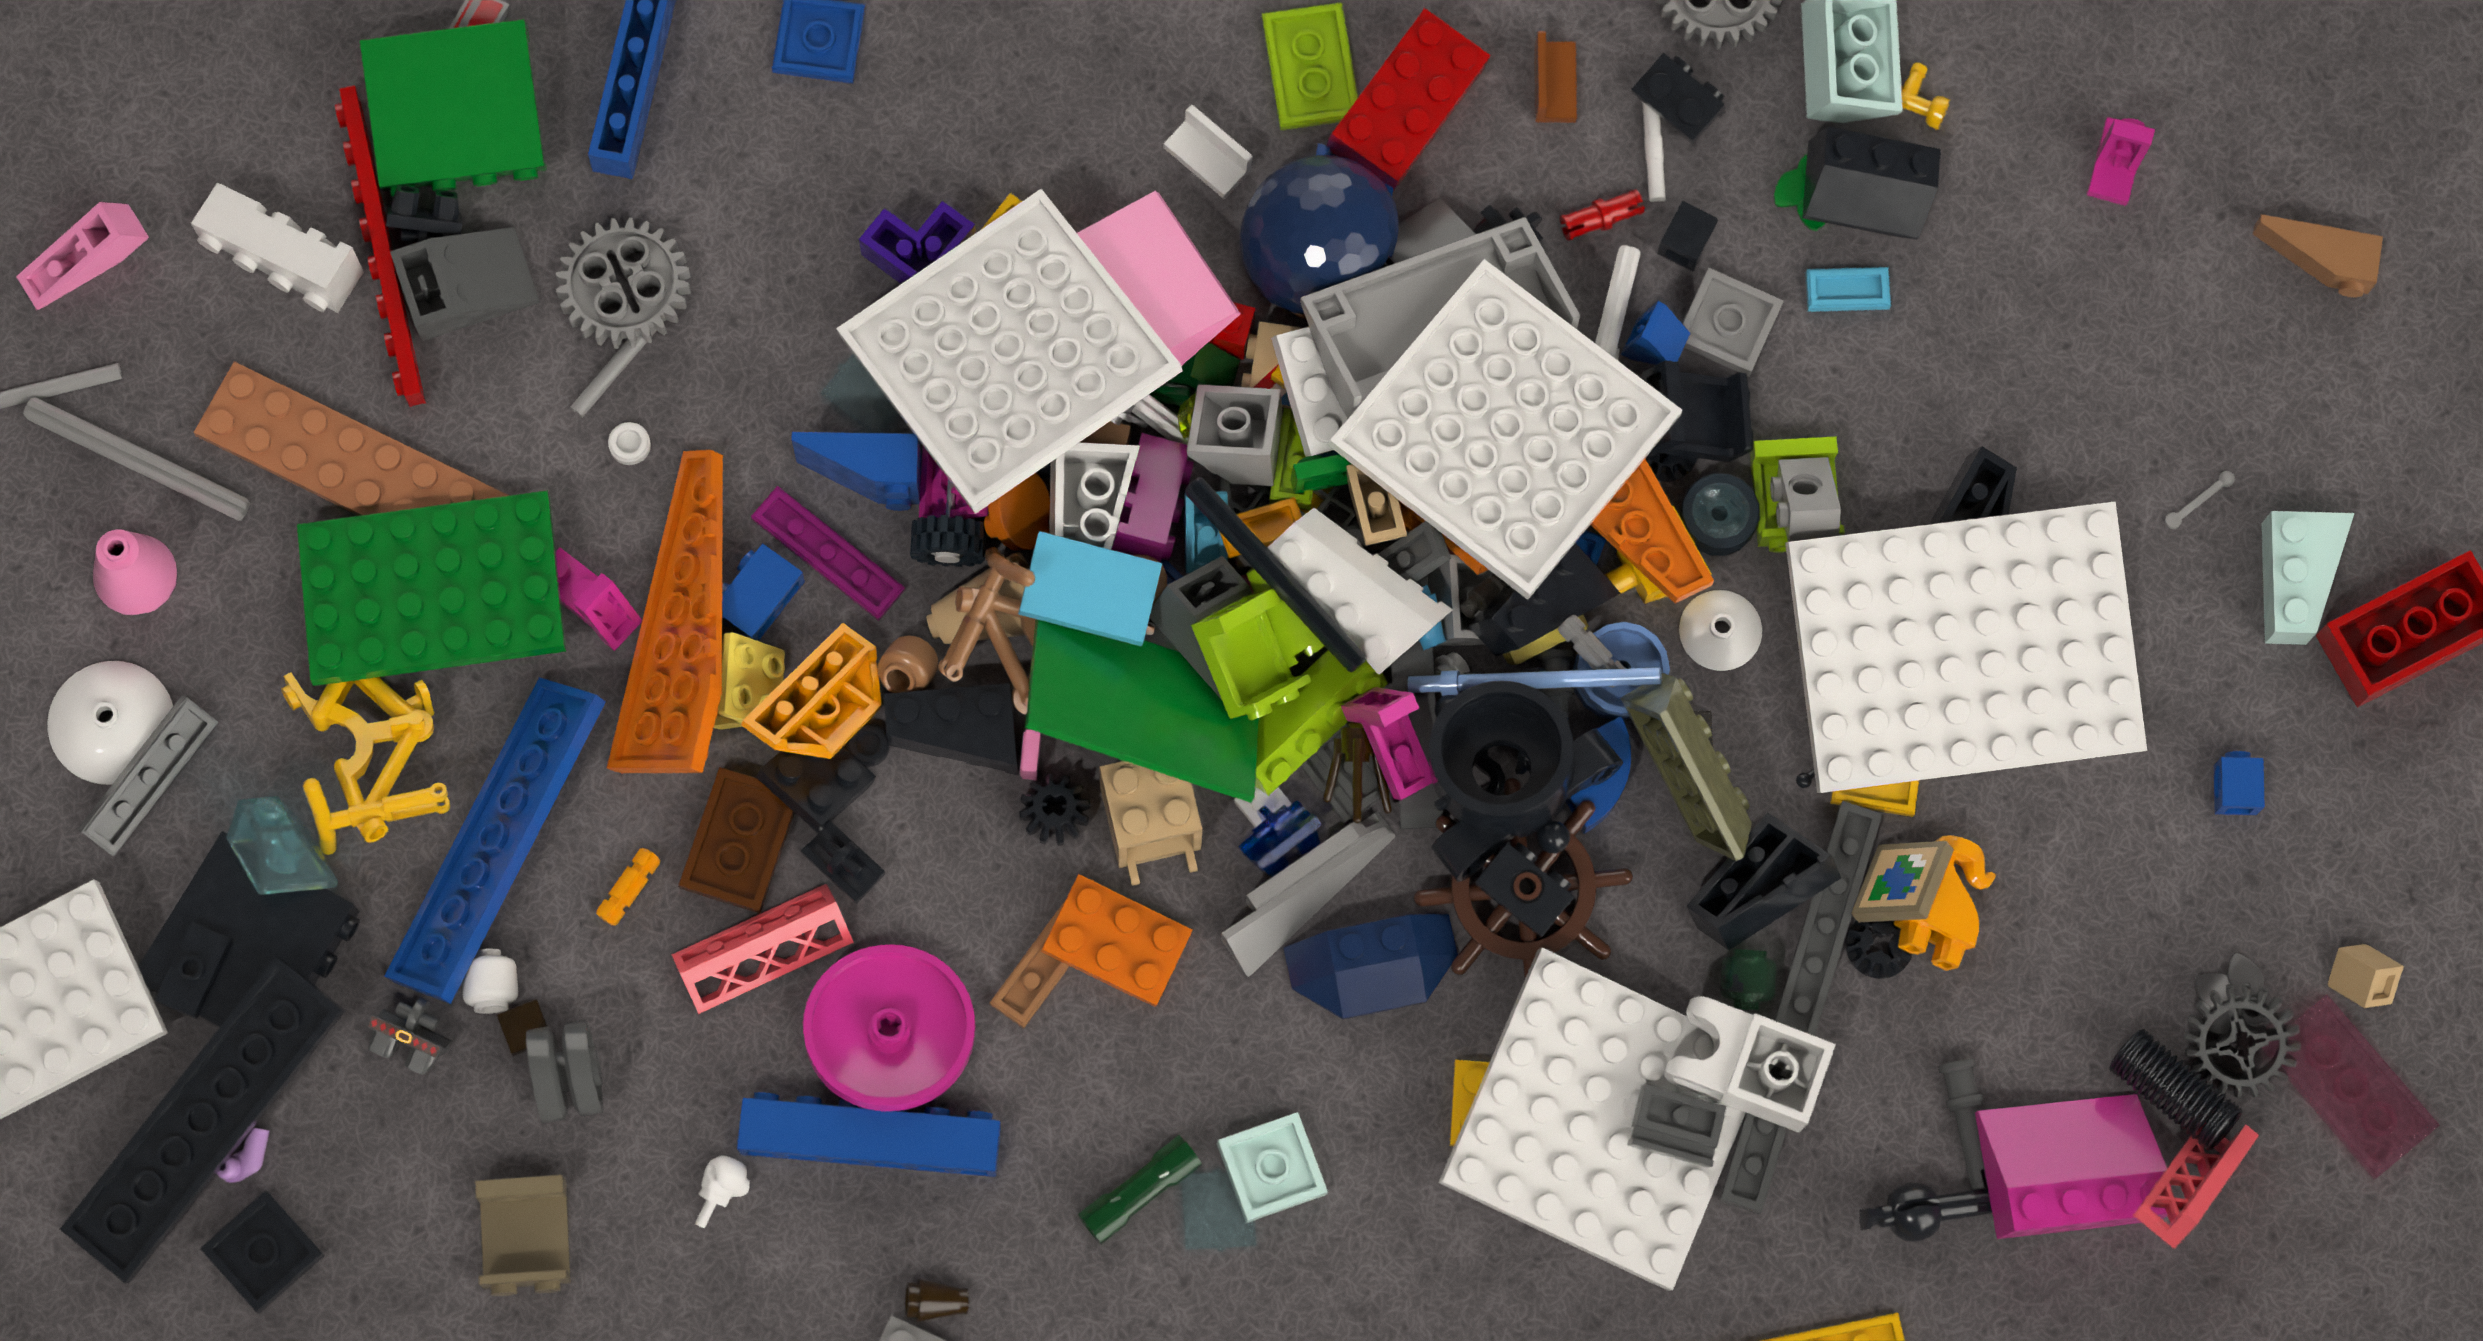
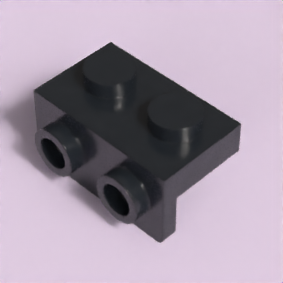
[1631,52,1726,144]

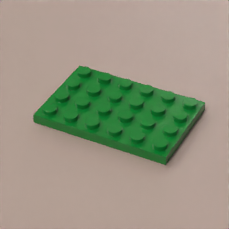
[297,490,566,686]

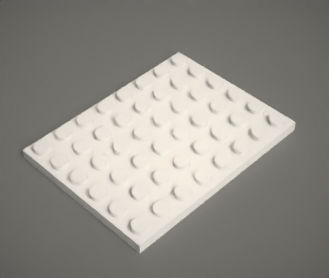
[1785,502,2147,793]

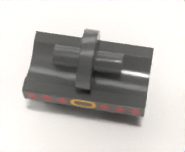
[367,998,452,1075]

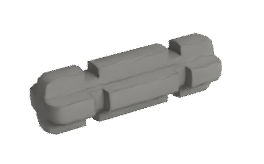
[1558,615,1625,688]

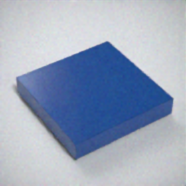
[772,0,865,84]

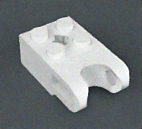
[1664,996,1836,1133]

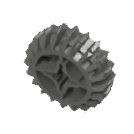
[2184,983,2301,1099]

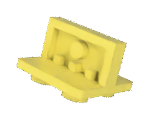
[713,632,785,730]

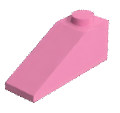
[16,202,149,310]

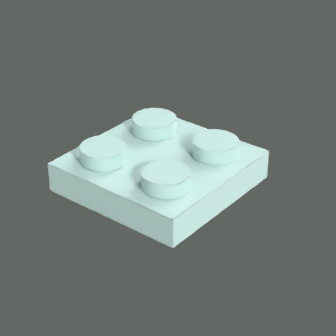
[1217,1112,1328,1223]

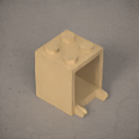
[1100,761,1202,886]

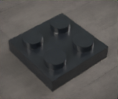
[756,747,876,833]
[200,1190,325,1314]

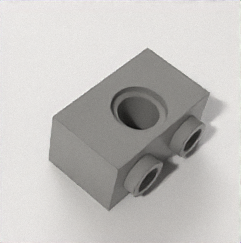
[1770,457,1841,542]

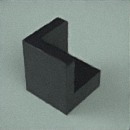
[1657,200,1718,272]

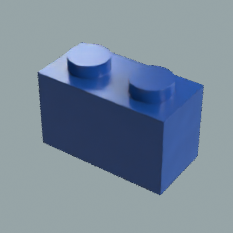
[722,543,805,641]

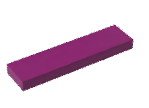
[751,486,905,621]

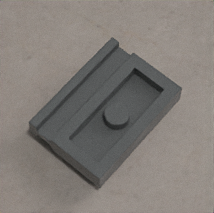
[1300,724,1391,825]
[1627,1084,1727,1168]

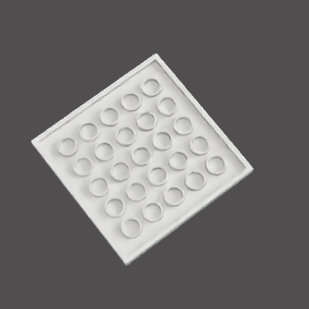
[836,189,1183,514]
[1329,259,1683,599]
[1439,948,1746,1290]

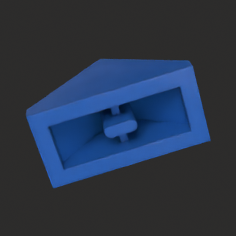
[1620,301,1691,365]

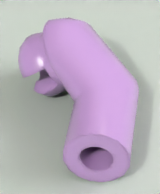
[217,1128,269,1183]

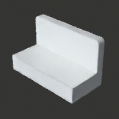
[1163,105,1252,199]

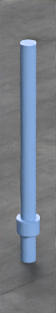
[1408,667,1662,696]

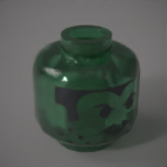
[1720,949,1776,1010]

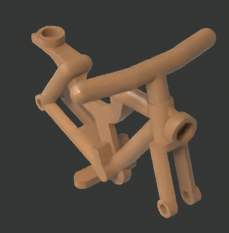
[938,547,1155,714]

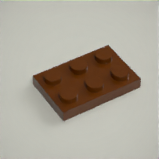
[678,767,795,914]

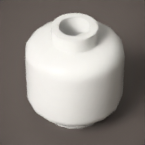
[462,949,518,1014]

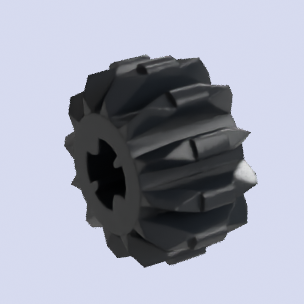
[1019,773,1091,846]

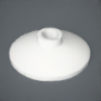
[1679,590,1762,671]

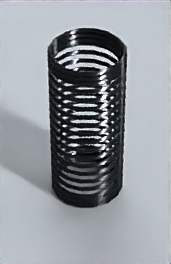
[2109,1029,2242,1150]

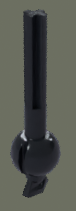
[1859,1182,1992,1242]

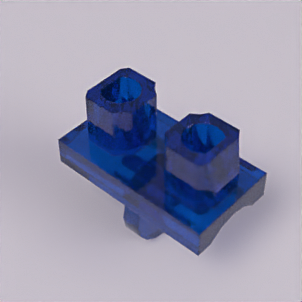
[1238,800,1321,877]

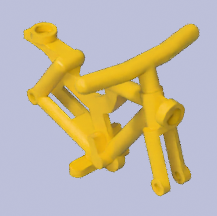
[281,672,450,855]

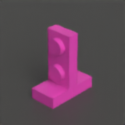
[2087,117,2155,206]
[556,548,642,651]
[1341,687,1432,800]

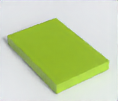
[1262,3,1358,130]

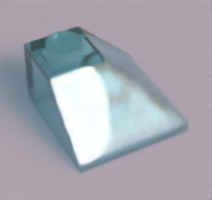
[226,796,339,895]

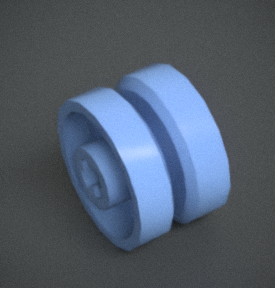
[1572,622,1670,720]

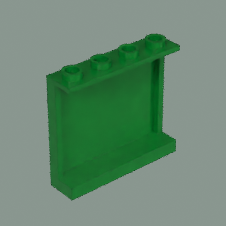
[360,19,547,197]

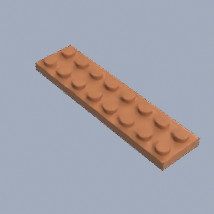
[194,362,509,516]

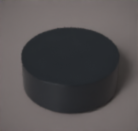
[847,724,890,767]

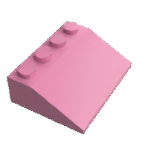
[1077,191,1241,366]

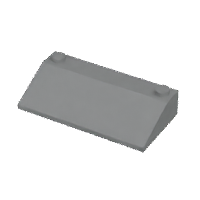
[1300,217,1580,419]

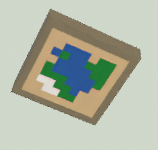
[1851,841,1954,922]

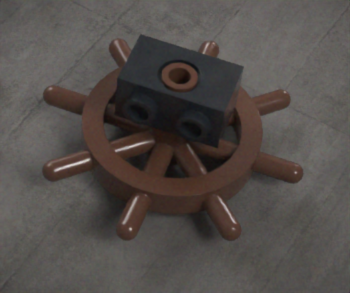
[1414,778,1633,978]

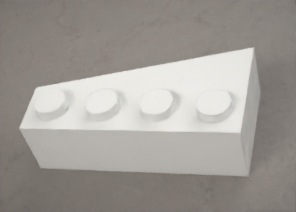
[191,183,364,313]
[1049,443,1140,550]
[1267,508,1453,675]

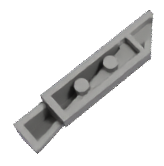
[1221,811,1396,977]

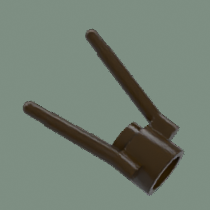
[1323,728,1392,824]

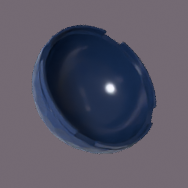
[1240,155,1399,315]

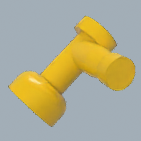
[1901,63,1950,130]

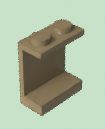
[475,1175,571,1296]

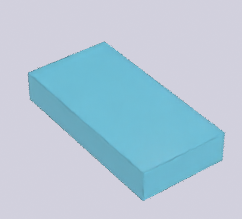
[1805,267,1891,312]

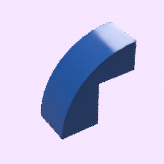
[1566,716,1631,834]

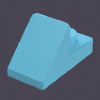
[1182,491,1228,573]

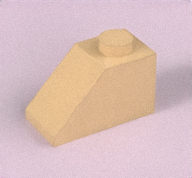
[1346,464,1407,545]

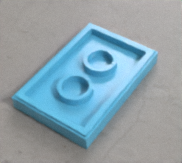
[1018,531,1162,646]

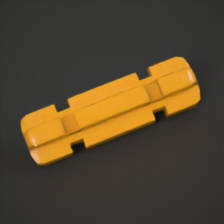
[596,848,661,926]

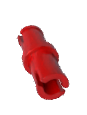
[1559,189,1645,241]

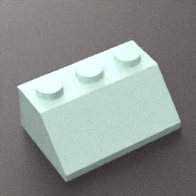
[1801,0,1902,123]

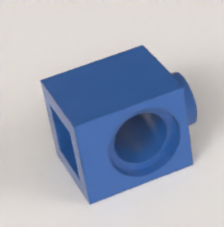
[2214,751,2265,815]

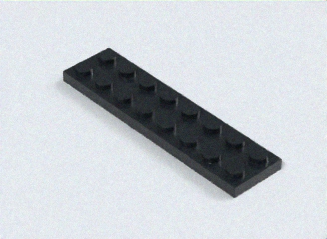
[60,957,346,1283]

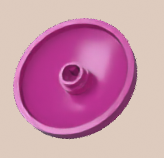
[803,944,975,1111]

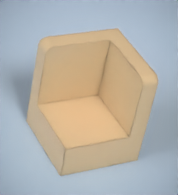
[2328,944,2404,1008]

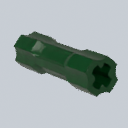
[1078,1135,1202,1245]

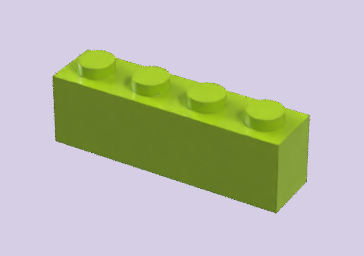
[1255,650,1388,796]

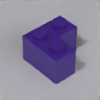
[859,201,976,284]

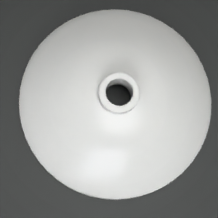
[47,661,173,785]

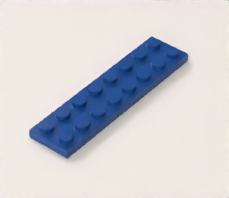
[384,677,606,1004]

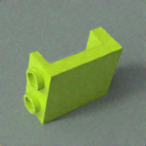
[1750,437,1845,553]
[1191,588,1311,720]

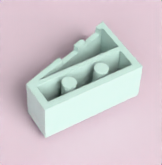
[2262,511,2354,645]

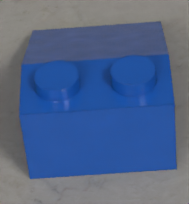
[791,432,921,511]

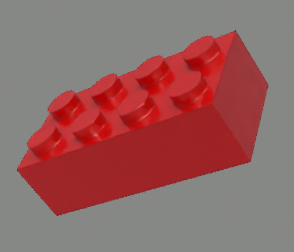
[1326,8,1491,192]
[2316,550,2483,708]

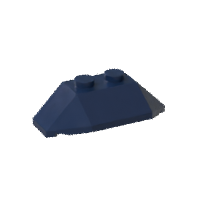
[1283,914,1458,1020]

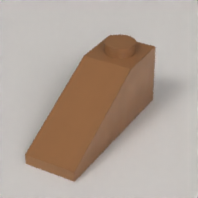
[2253,214,2383,297]

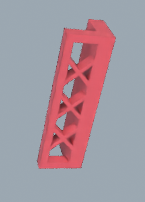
[672,884,854,1014]
[2133,1122,2259,1249]

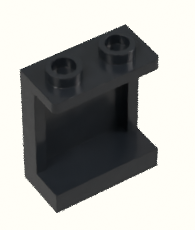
[1641,360,1754,462]

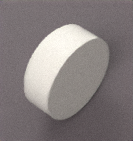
[608,422,651,465]

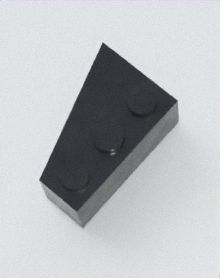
[1686,812,1841,950]

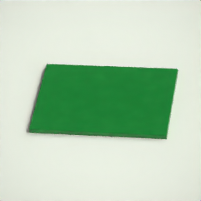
[1025,619,1259,803]

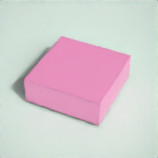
[1020,729,1041,780]

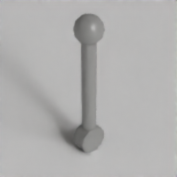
[2165,471,2235,529]

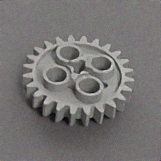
[1654,0,1782,49]
[556,218,691,349]

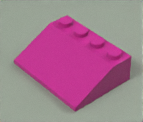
[1975,1094,2172,1239]

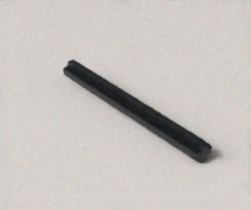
[1185,477,1366,673]

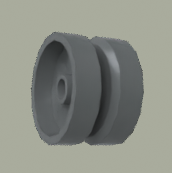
[526,1019,604,1124]

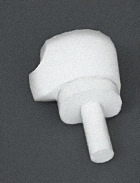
[695,1155,750,1228]

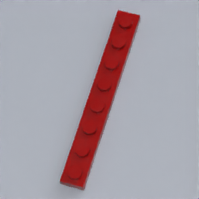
[335,85,426,407]

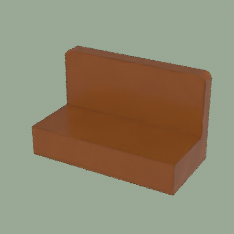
[1534,31,1577,123]

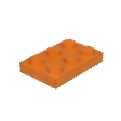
[1040,874,1193,1007]

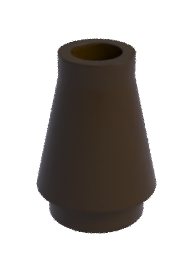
[905,1278,969,1322]

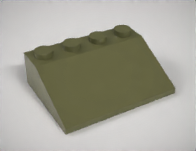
[1620,673,1752,861]

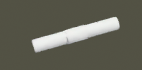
[1643,103,1666,202]

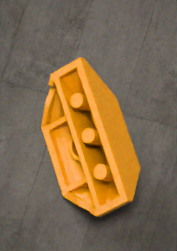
[741,623,882,759]

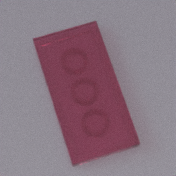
[2262,995,2440,1180]

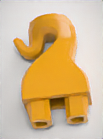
[1894,835,1996,971]

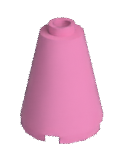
[93,530,177,615]

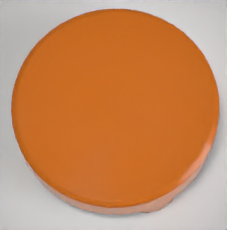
[984,473,1050,551]

